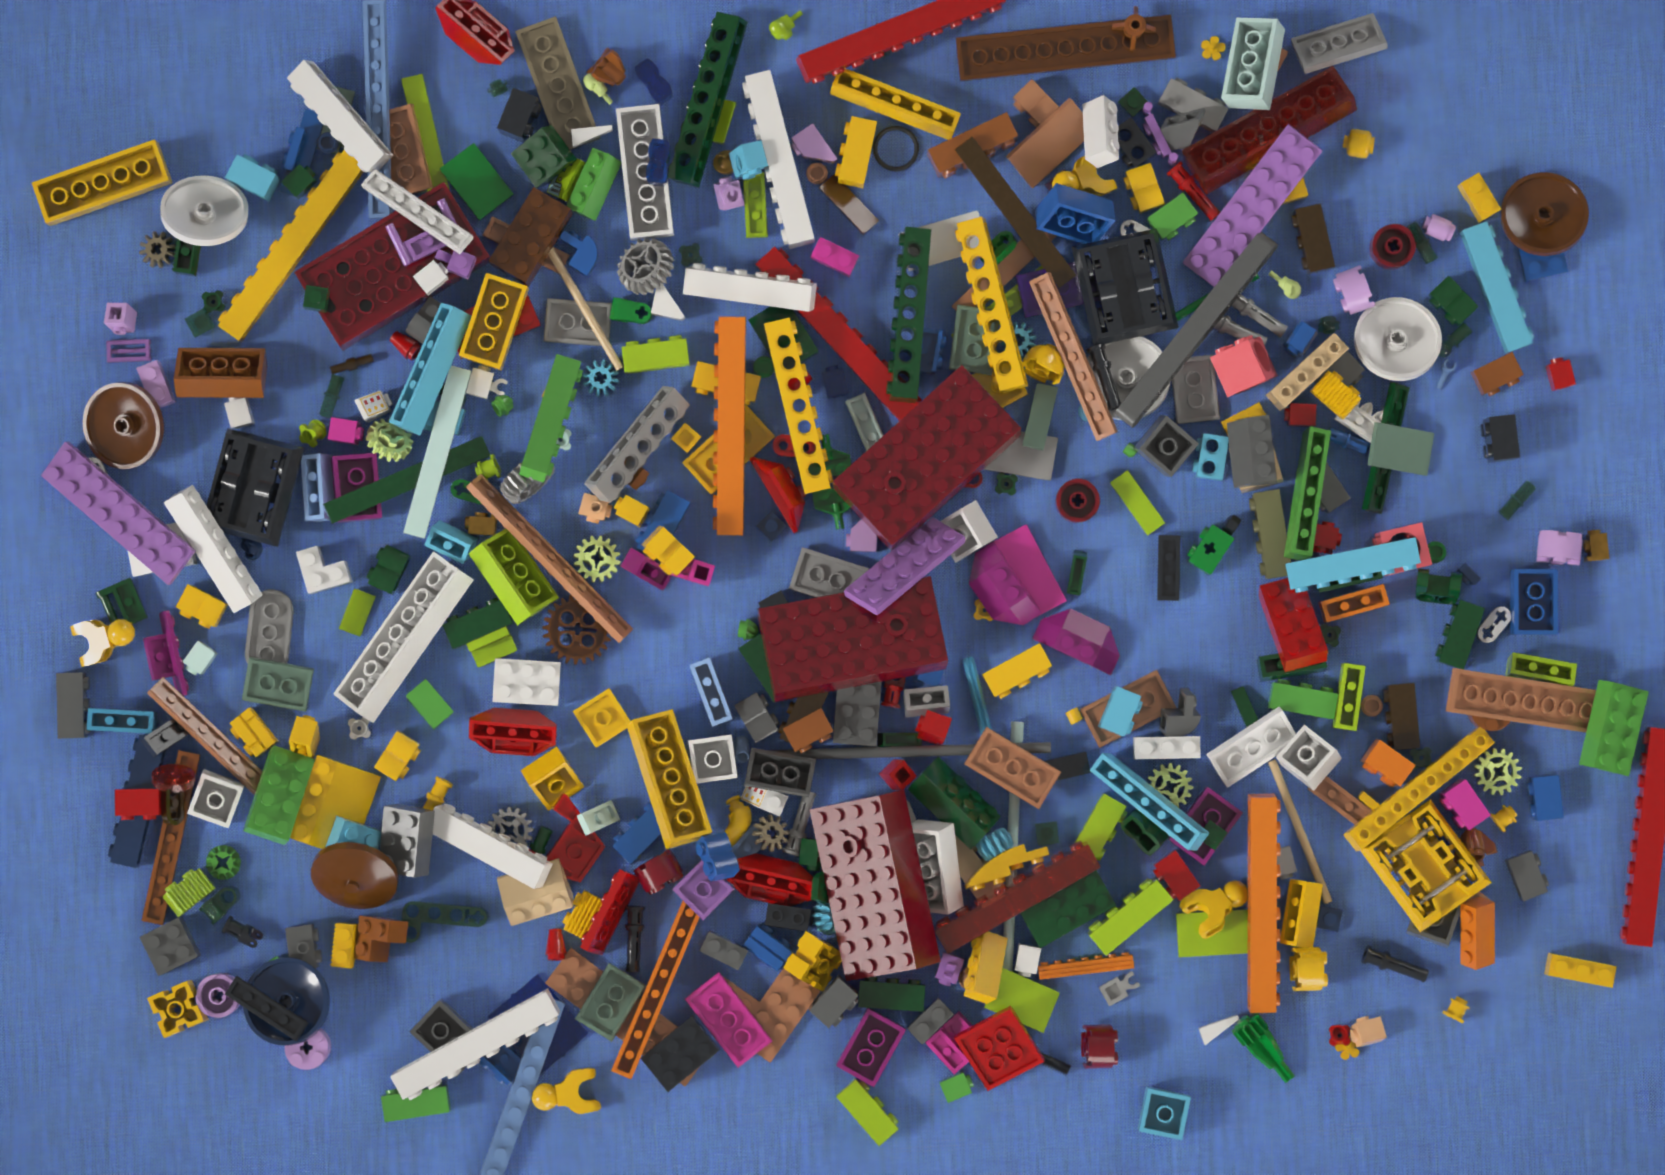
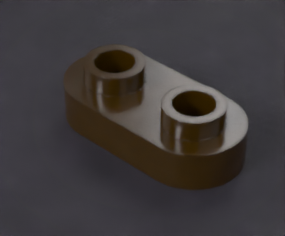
[161,781,184,825]

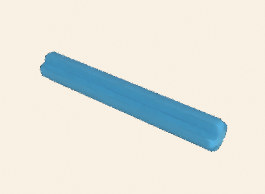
[963,657,992,734]

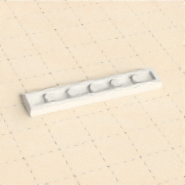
[361,169,474,254]

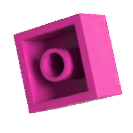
[1439,779,1491,830]

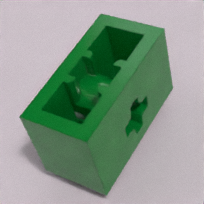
[1187,524,1235,575]

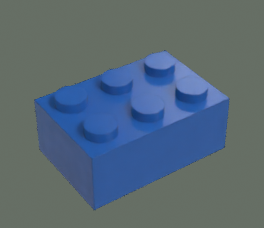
[1035,183,1115,244]
[1510,569,1558,635]

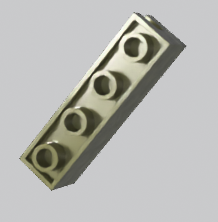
[1249,489,1291,580]

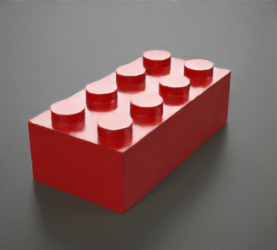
[1259,578,1328,672]

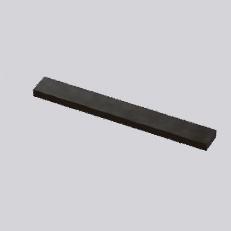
[954,136,1076,288]

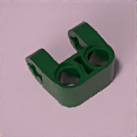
[1416,568,1462,605]

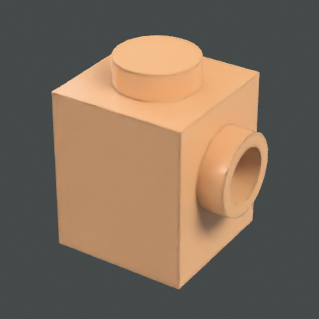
[578,493,613,524]
[1350,1016,1387,1047]

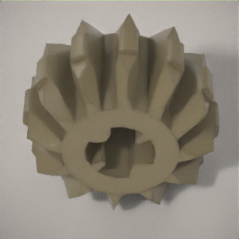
[139,231,176,268]
[752,814,790,852]

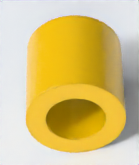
[1065,707,1083,725]

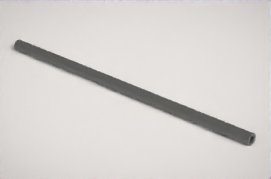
[768,742,1051,759]

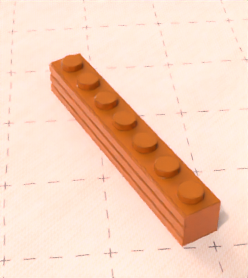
[1038,952,1134,980]

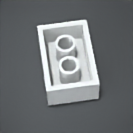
[492,658,561,706]

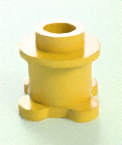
[1490,805,1518,833]
[1442,996,1470,1023]

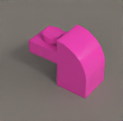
[665,559,715,586]

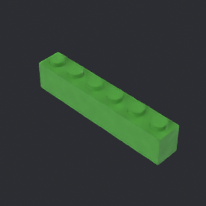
[519,354,583,483]
[1284,426,1331,561]

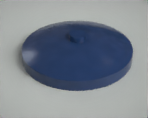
[243,957,330,1046]

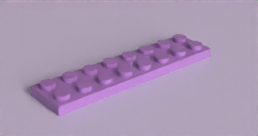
[1182,124,1323,287]
[41,441,196,585]

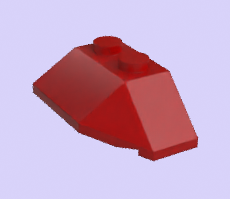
[435,0,515,65]
[749,457,806,534]
[469,707,557,756]
[727,853,813,907]

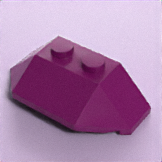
[969,541,1042,625]
[1032,609,1120,676]

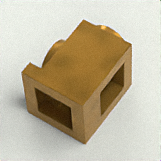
[465,512,497,536]
[1583,530,1610,562]

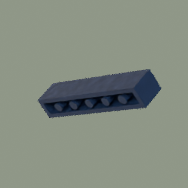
[108,734,166,868]

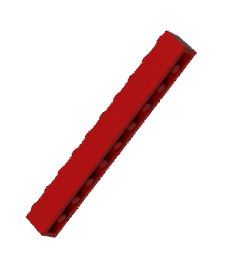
[796,0,1006,84]
[755,246,922,421]
[1620,727,1665,947]

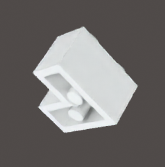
[296,546,353,594]

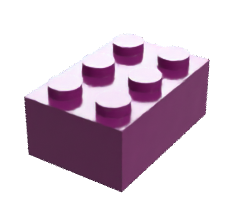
[331,453,382,523]
[1168,786,1243,866]
[836,1008,906,1087]

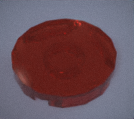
[152,764,195,792]

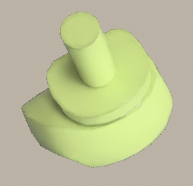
[583,73,613,105]
[1268,270,1301,299]

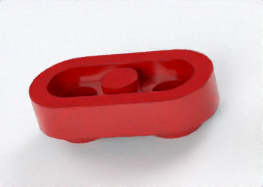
[773,434,815,458]

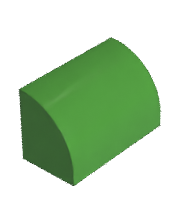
[406,679,454,730]

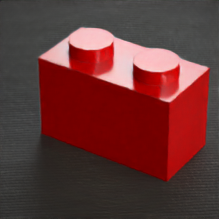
[915,710,952,745]
[115,788,162,820]
[1153,850,1200,901]

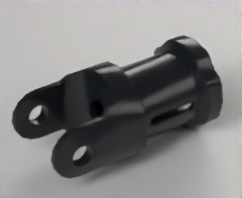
[222,916,263,948]

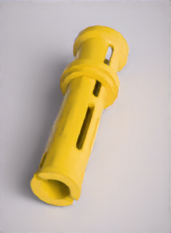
[423,776,453,810]

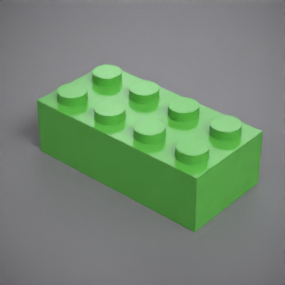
[1579,680,1649,776]
[243,745,315,845]

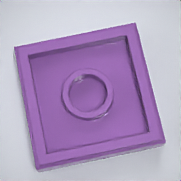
[672,860,734,920]

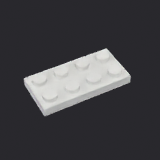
[1206,707,1296,788]

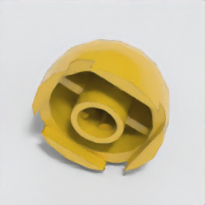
[1022,344,1065,385]

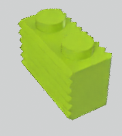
[163,868,215,917]

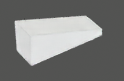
[571,125,613,148]
[1198,1014,1239,1045]

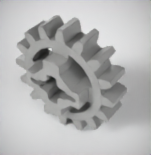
[487,807,534,846]

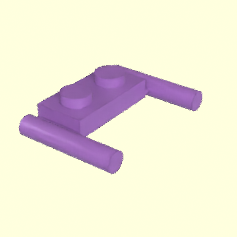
[1142,102,1178,166]
[385,198,457,266]

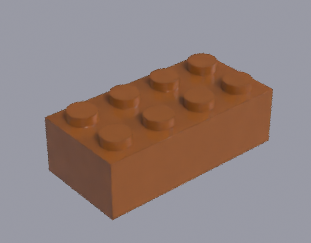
[927,112,1018,179]
[174,348,268,398]

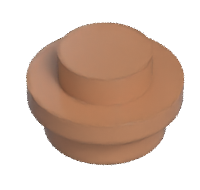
[806,163,828,184]
[1361,695,1383,717]

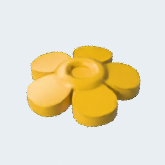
[1201,36,1226,61]
[1335,1036,1359,1060]

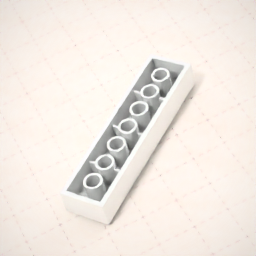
[742,70,815,249]
[333,551,474,723]
[390,988,560,1100]

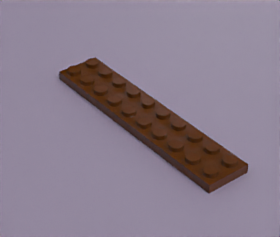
[956,15,1176,82]

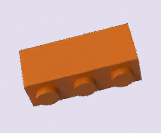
[1318,584,1390,623]
[1460,897,1495,970]

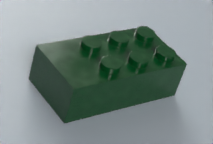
[908,756,1001,850]
[1018,866,1116,948]

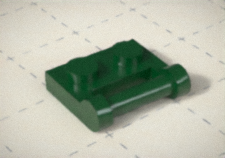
[95,578,148,624]

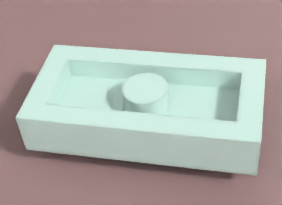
[577,800,620,836]

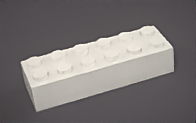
[616,104,674,241]

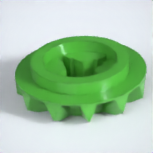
[206,845,241,880]

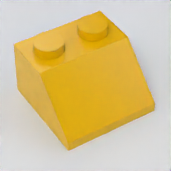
[521,746,584,811]

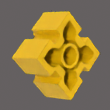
[641,525,695,576]
[783,931,842,991]
[147,980,209,1038]

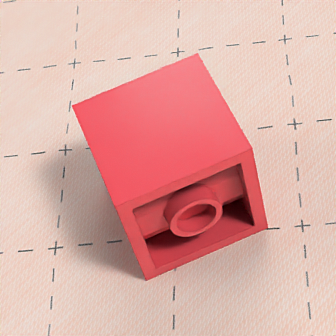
[1210,335,1278,397]
[1372,522,1432,576]

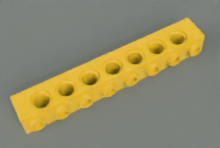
[955,216,1028,393]
[764,318,833,494]
[1343,727,1495,852]

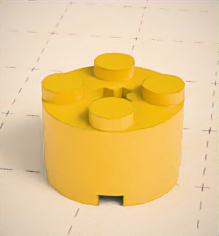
[1289,947,1328,991]

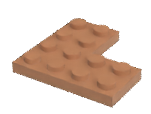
[724,968,820,1063]

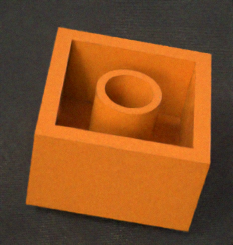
[1360,739,1416,787]

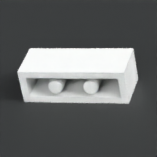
[1082,95,1120,168]
[1133,736,1201,759]

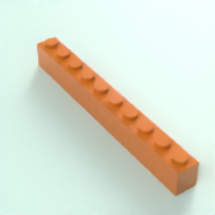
[713,316,746,536]
[1247,793,1281,1013]
[611,900,699,1079]

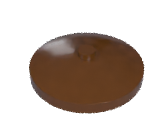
[1500,172,1589,256]
[83,382,164,469]
[311,842,399,909]

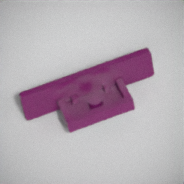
[143,610,189,696]

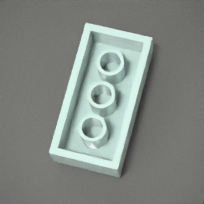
[1221,18,1285,110]

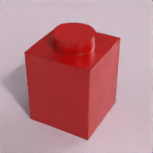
[1545,357,1576,391]
[1284,403,1317,427]
[879,759,917,790]

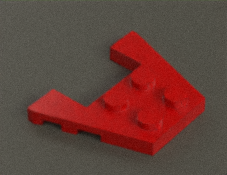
[528,792,606,882]

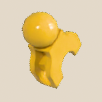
[1052,155,1118,197]
[70,619,135,667]
[1179,880,1248,939]
[531,1068,601,1114]

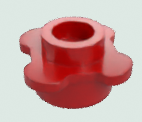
[1329,1025,1351,1046]

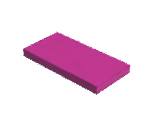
[989,524,1067,615]
[685,972,773,1068]

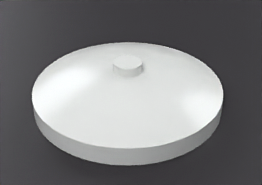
[160,176,248,246]
[1354,297,1442,381]
[1087,337,1170,420]

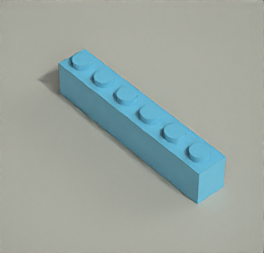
[1460,221,1534,354]
[389,303,471,436]
[1285,537,1421,593]
[1090,753,1209,851]

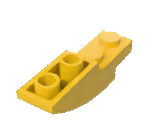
[965,844,1049,891]

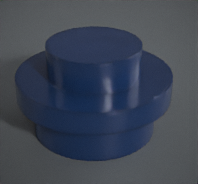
[317,132,339,154]

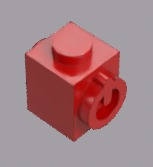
[1313,521,1342,554]

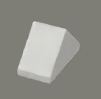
[651,283,685,321]

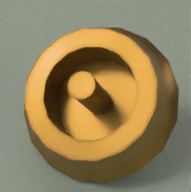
[713,150,733,175]

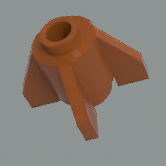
[1112,6,1156,51]
[586,47,626,86]
[1454,828,1497,867]

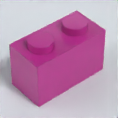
[811,237,859,278]
[328,417,364,445]

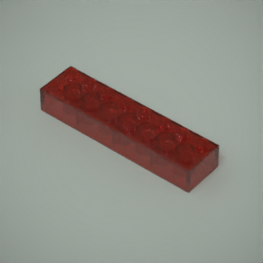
[1182,66,1357,195]
[934,840,1101,954]

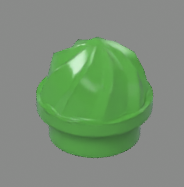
[491,395,513,417]
[738,619,759,641]

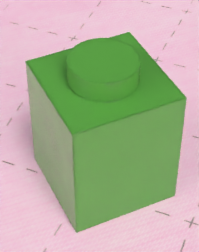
[939,1071,974,1103]

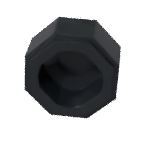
[1222,515,1241,536]

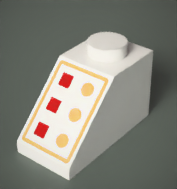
[354,390,393,423]
[740,786,788,817]

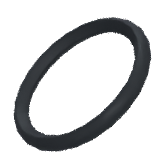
[873,126,919,172]

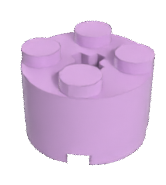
[1333,265,1375,315]
[1536,530,1582,565]
[196,973,240,1018]
[285,1028,331,1070]

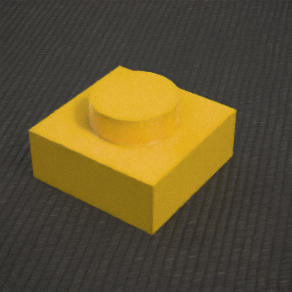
[671,423,701,453]

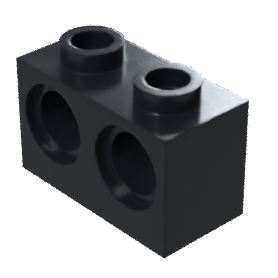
[1118,117,1156,169]
[765,903,814,933]

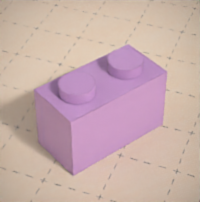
[136,360,176,408]

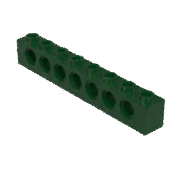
[668,12,748,188]
[886,227,932,403]

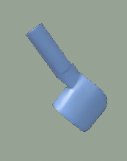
[1436,359,1457,389]

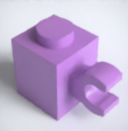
[435,249,477,279]
[935,952,964,987]

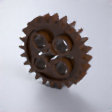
[542,595,611,665]

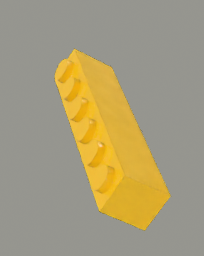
[830,68,961,140]

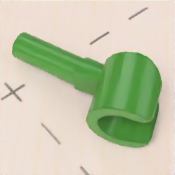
[1123,442,1137,457]

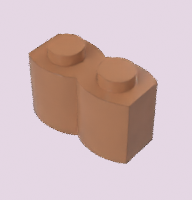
[1013,79,1059,128]

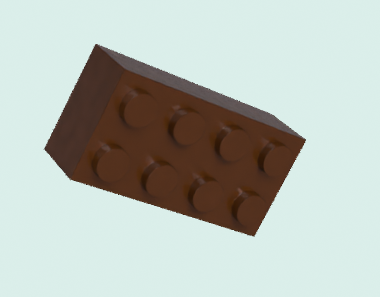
[489,187,573,287]

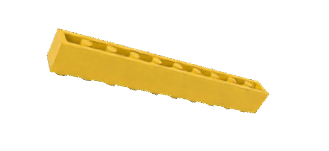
[218,150,364,343]

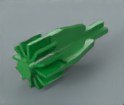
[1232,1013,1294,1083]

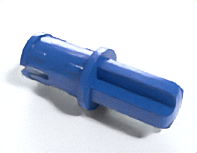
[1329,427,1369,454]

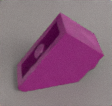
[620,548,672,591]

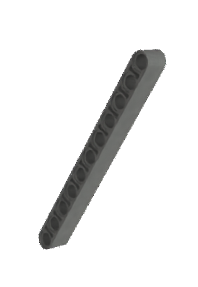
[1115,232,1278,428]

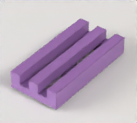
[106,339,151,363]

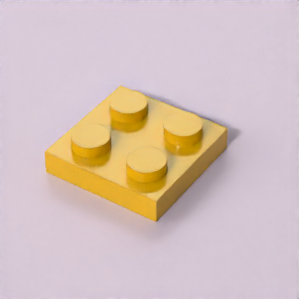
[572,688,631,748]

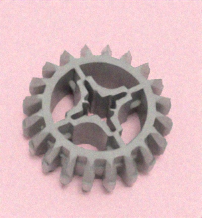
[617,237,675,295]
[500,462,555,504]

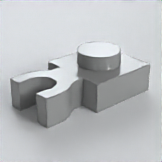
[1098,971,1140,1006]

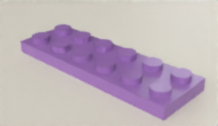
[844,517,966,615]

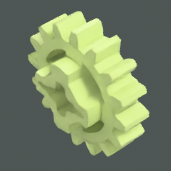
[365,419,413,462]
[573,535,621,583]
[1474,748,1522,795]
[1147,763,1194,808]

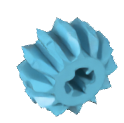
[1000,322,1037,359]
[582,360,619,397]
[976,828,1014,861]
[811,902,836,935]

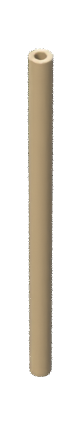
[548,247,624,371]
[1268,759,1332,904]

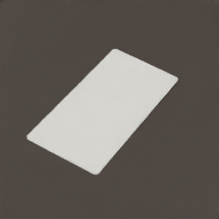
[898,211,980,271]

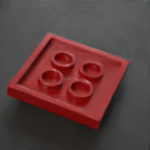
[954,1006,1045,1091]

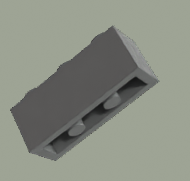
[56,672,91,739]

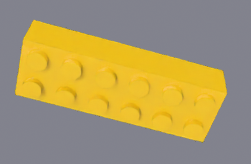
[31,139,173,226]
[627,709,712,849]

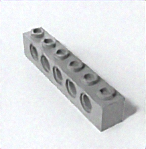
[584,386,690,503]

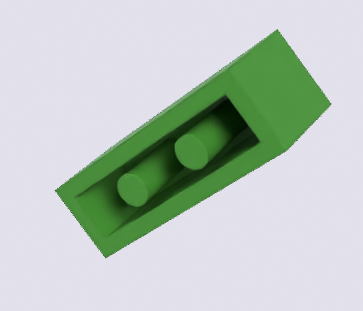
[566,148,622,221]
[1268,679,1338,720]
[381,1082,451,1122]

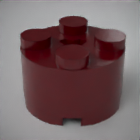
[1369,224,1416,270]
[1055,478,1100,523]
[633,848,683,895]
[1081,1024,1118,1069]

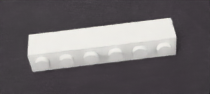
[287,60,393,173]
[683,263,817,312]
[164,485,262,613]
[433,804,553,889]

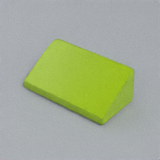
[713,100,737,145]
[339,588,376,637]

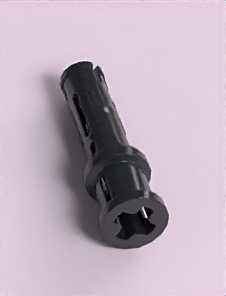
[1086,344,1121,411]
[625,905,645,972]
[1361,945,1429,982]

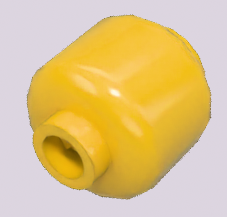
[1343,129,1375,158]

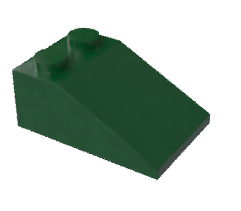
[748,306,819,369]

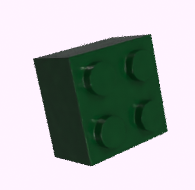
[511,125,577,188]

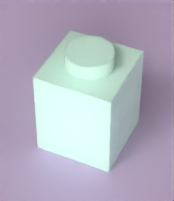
[183,641,218,676]

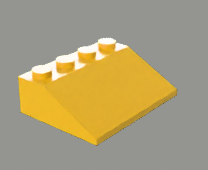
[290,755,381,849]

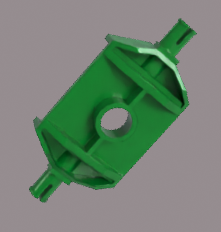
[808,434,851,530]

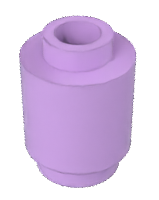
[1422,214,1456,242]

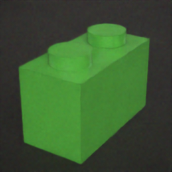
[1147,193,1198,241]

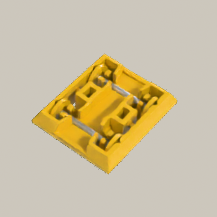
[1360,799,1492,933]

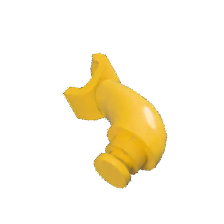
[724,795,752,847]

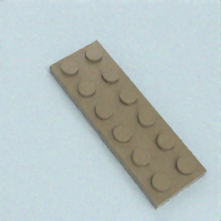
[515,16,601,150]

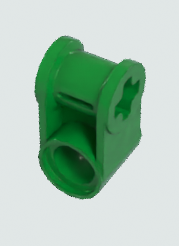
[609,297,652,324]

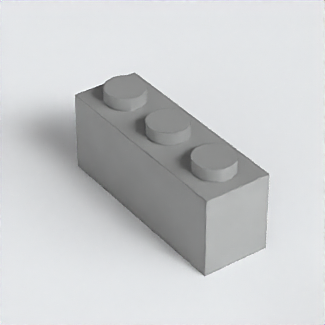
[1158,78,1229,134]

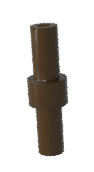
[330,354,374,375]

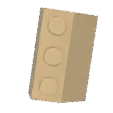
[497,858,573,926]

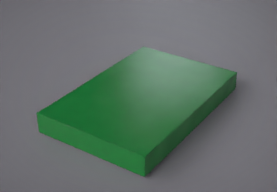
[439,143,514,221]

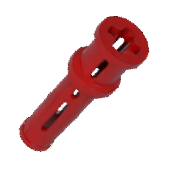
[1166,161,1221,221]

